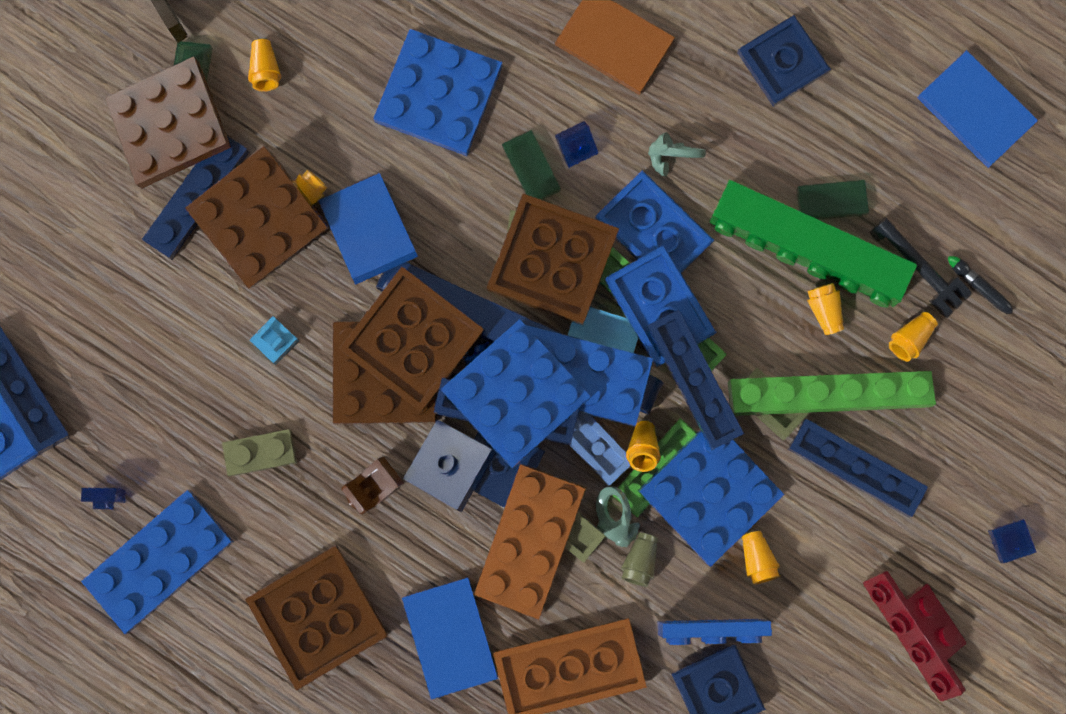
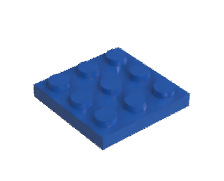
[373,29,503,156]
[441,319,591,469]
[638,430,784,567]

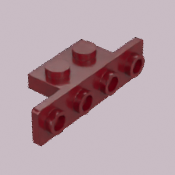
[863,571,967,701]

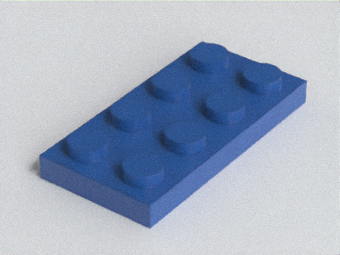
[526,325,653,426]
[81,490,234,634]

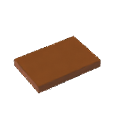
[555,0,675,95]

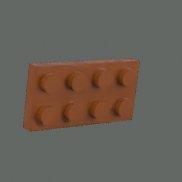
[474,464,587,620]
[493,618,647,714]

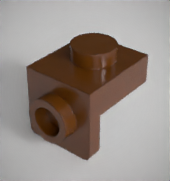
[341,456,404,515]

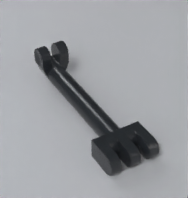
[870,217,972,318]

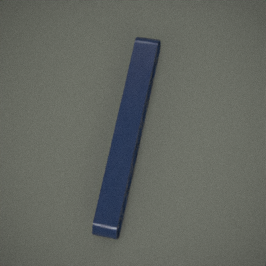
[375,262,664,414]

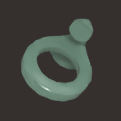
[648,132,706,176]
[596,487,640,547]

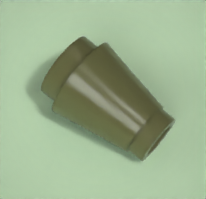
[621,532,658,587]

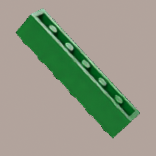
[709,179,917,308]

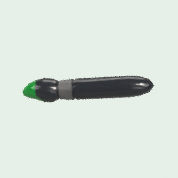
[948,256,1013,314]

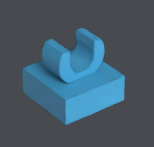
[250,316,299,365]

